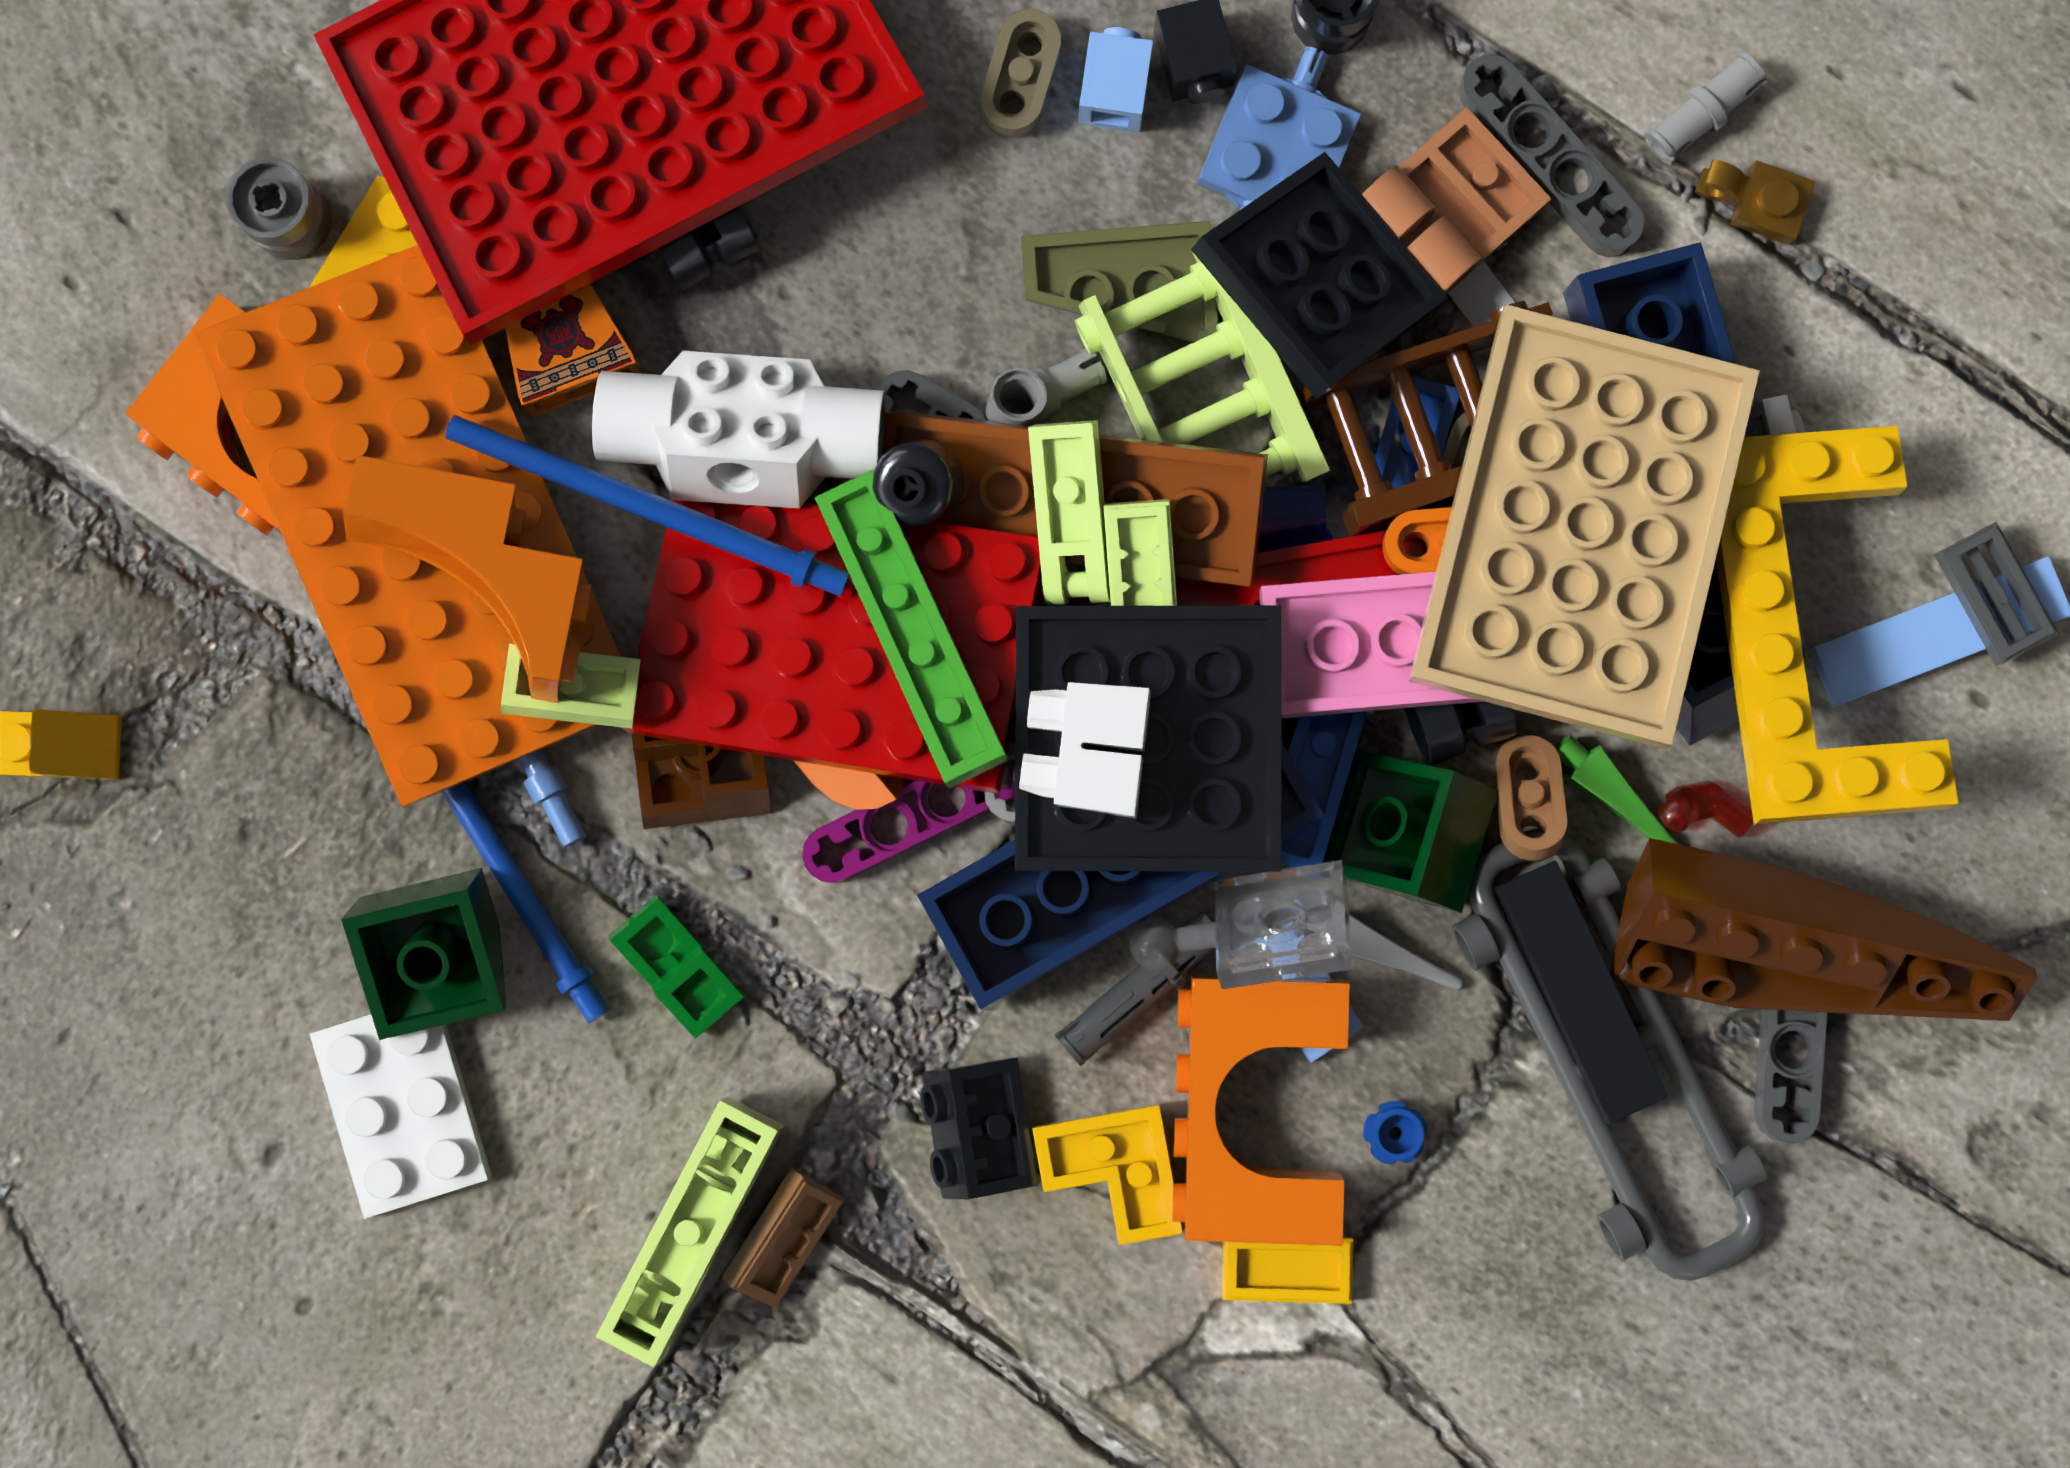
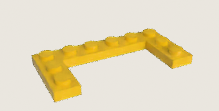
[1716,426,1959,825]

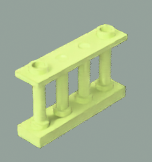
[1074,252,1330,482]

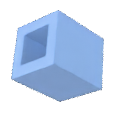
[1078,27,1153,133]

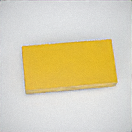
[1222,1236,1353,1304]

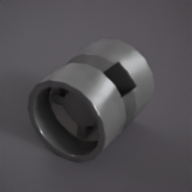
[226,157,331,260]

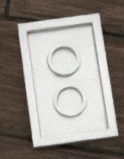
[310,1014,493,1219]

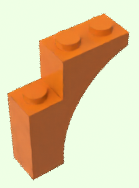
[343,455,593,703]

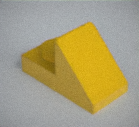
[0,709,122,779]

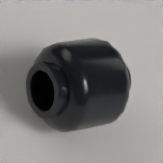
[872,438,965,527]

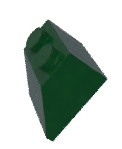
[1320,750,1498,913]
[341,868,506,1040]

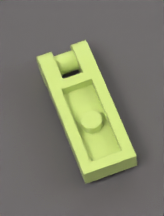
[1028,420,1111,605]

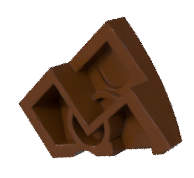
[632,734,771,829]

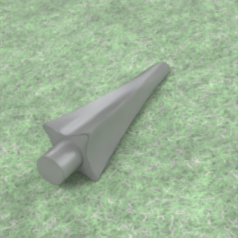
[1298,906,1464,990]

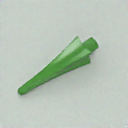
[1555,734,1679,844]

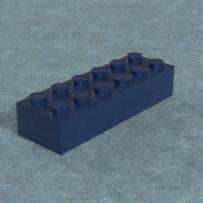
[917,741,1324,1011]

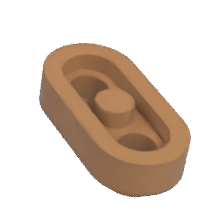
[1495,735,1567,861]

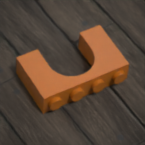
[125,293,290,553]
[1172,974,1350,1246]

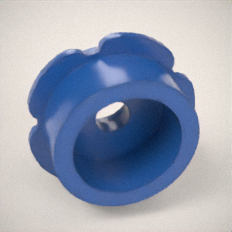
[1363,1101,1427,1165]

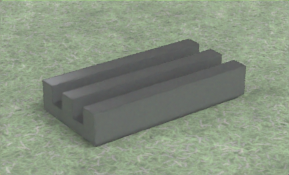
[1934,522,2059,666]

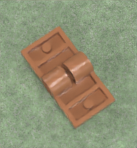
[1362,107,1551,362]

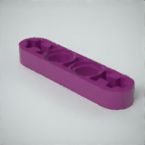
[802,742,1015,883]

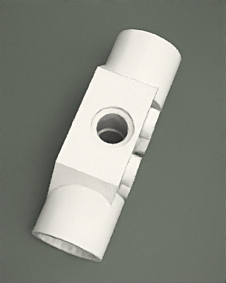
[592,351,886,509]

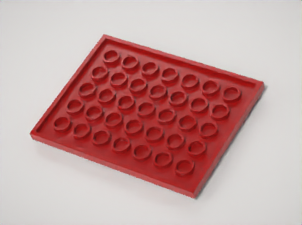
[314,0,928,346]

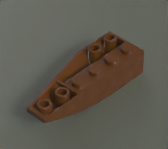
[1610,838,2037,1021]

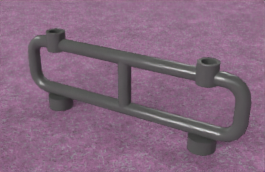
[1452,828,1768,1281]

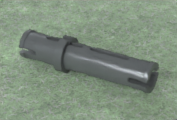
[1055,911,1228,1066]

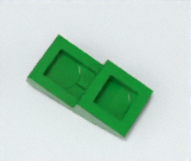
[608,894,744,1039]

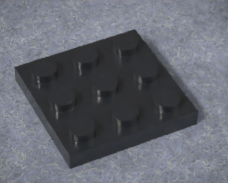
[1191,152,1448,400]

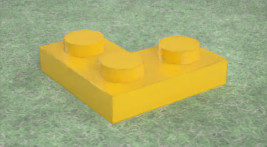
[1032,1104,1183,1245]

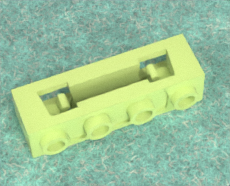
[596,1096,785,1368]

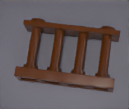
[1299,301,1553,537]

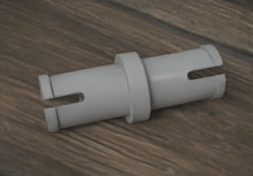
[1644,51,1768,165]

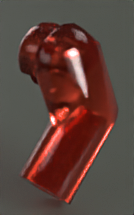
[1658,781,1753,838]

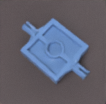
[1196,47,1361,210]

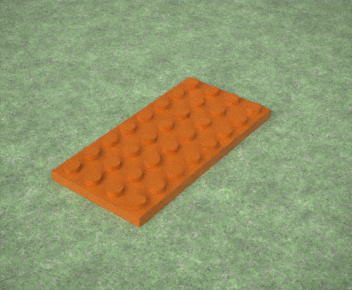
[194,245,621,809]

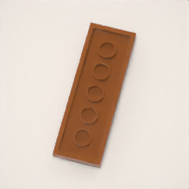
[882,410,1268,587]

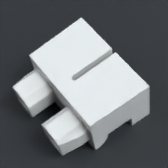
[1019,682,1151,819]

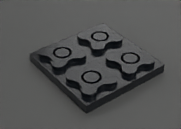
[1015,605,1281,872]

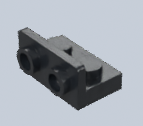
[920,1057,1038,1200]

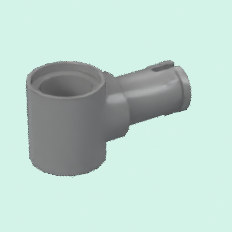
[984,348,1107,426]

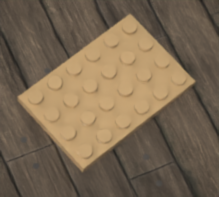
[1409,304,1760,749]

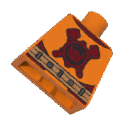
[505,283,644,418]

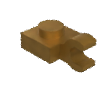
[1694,159,1815,245]

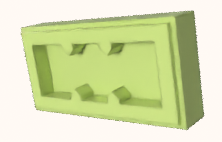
[1104,499,1177,606]

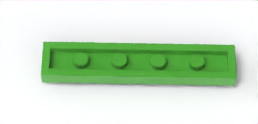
[814,469,1009,789]

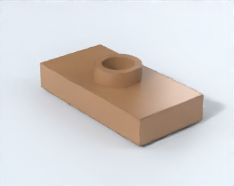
[721,1168,845,1308]

